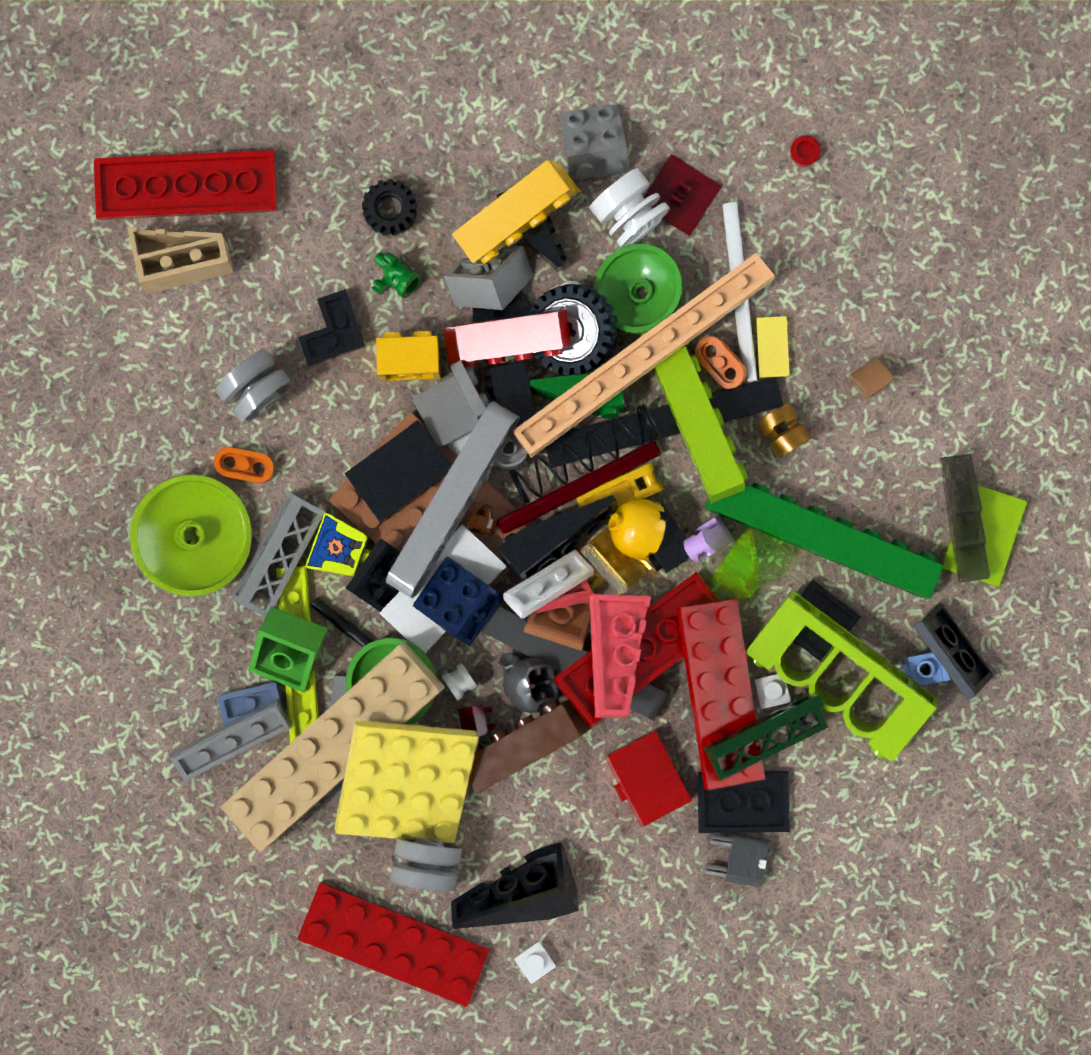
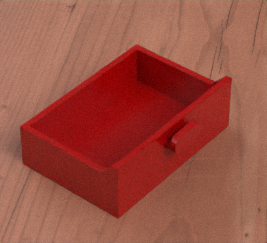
[604,730,692,827]

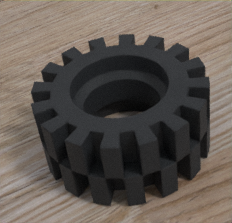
[362,179,417,236]

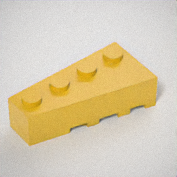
[452,159,581,265]

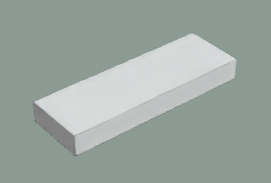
[503,549,594,619]

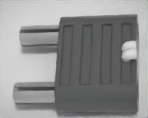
[705,833,769,887]

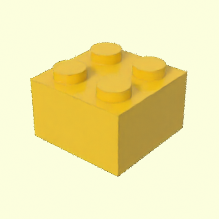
[376,331,441,381]

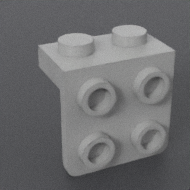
[559,105,629,181]
[413,361,490,448]

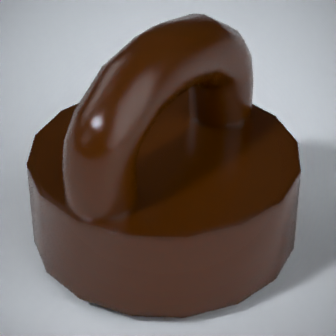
[466,505,498,535]

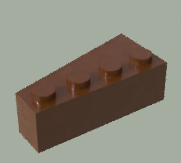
[469,700,592,794]

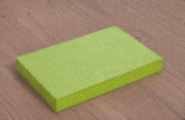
[942,482,1027,588]

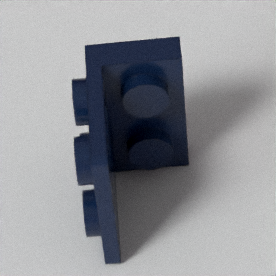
[413,557,503,646]

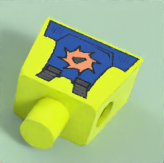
[305,513,372,576]

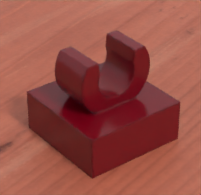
[458,704,496,736]

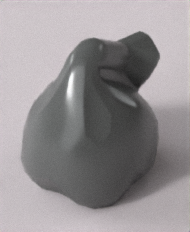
[498,653,559,713]

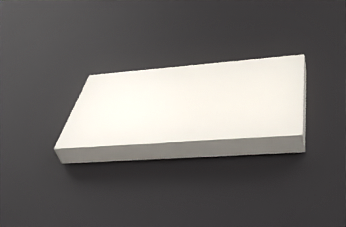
[379,524,507,653]

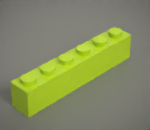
[641,333,748,504]

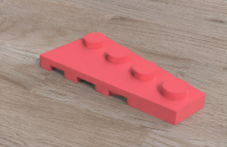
[590,594,651,718]

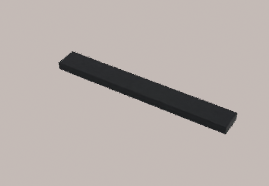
[546,377,784,468]

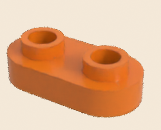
[695,336,747,389]
[214,447,275,484]

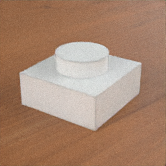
[754,674,791,709]
[514,941,556,984]

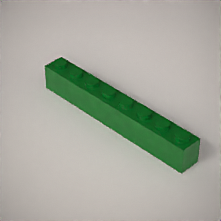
[703,482,944,600]

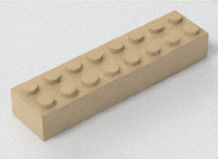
[220,642,446,853]

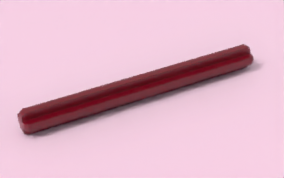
[497,441,661,534]

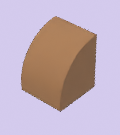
[849,358,895,400]

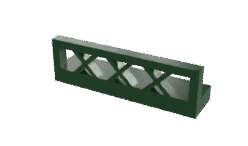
[704,694,828,781]

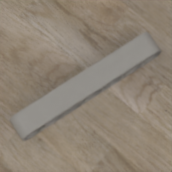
[386,401,520,599]

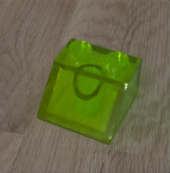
[709,528,761,601]

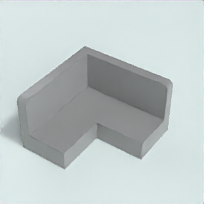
[444,245,533,310]

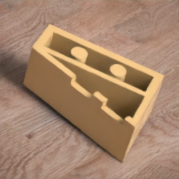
[127,227,234,294]

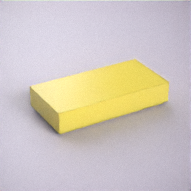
[756,316,790,379]

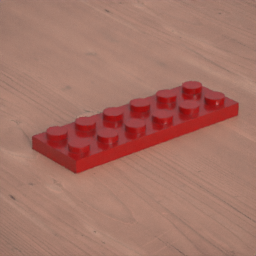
[94,150,277,220]
[553,572,719,728]
[676,598,765,790]
[297,882,489,1007]

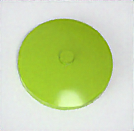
[129,475,252,596]

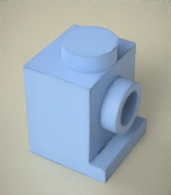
[901,652,950,686]

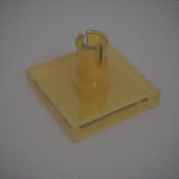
[580,526,652,596]

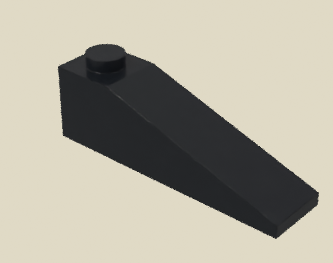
[498,495,618,583]
[451,842,579,929]

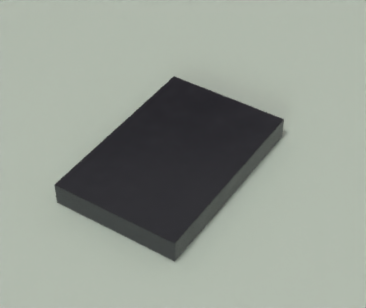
[344,420,451,523]
[913,602,993,700]
[697,771,790,833]

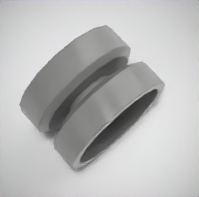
[215,349,293,424]
[390,837,462,892]

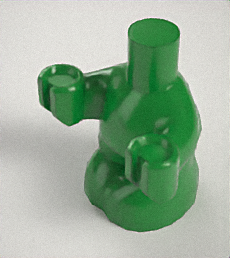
[371,252,422,298]

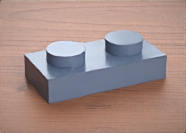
[217,682,284,725]

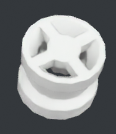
[442,662,478,700]

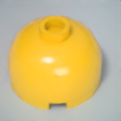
[609,499,666,561]

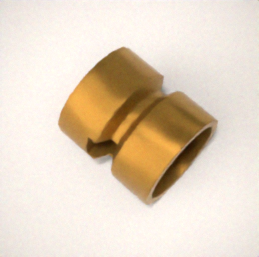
[756,402,811,458]

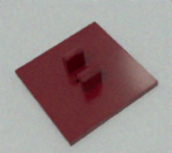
[644,154,721,236]

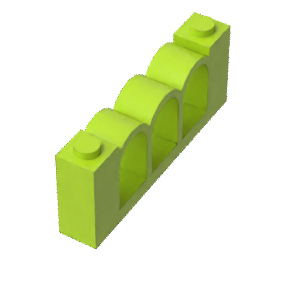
[745,590,939,762]

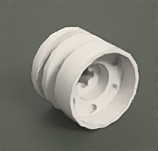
[589,168,670,248]

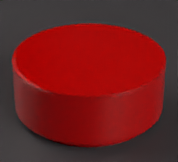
[790,135,820,167]

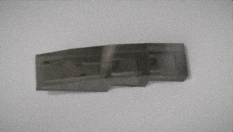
[941,454,990,583]

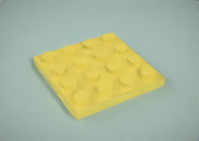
[334,720,478,843]

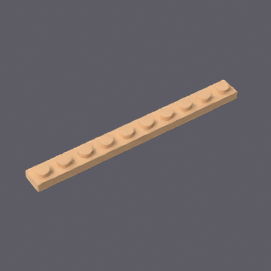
[512,253,775,458]

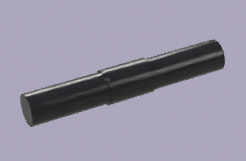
[310,597,373,648]

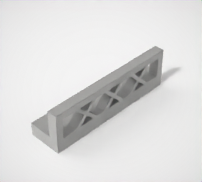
[231,492,325,617]

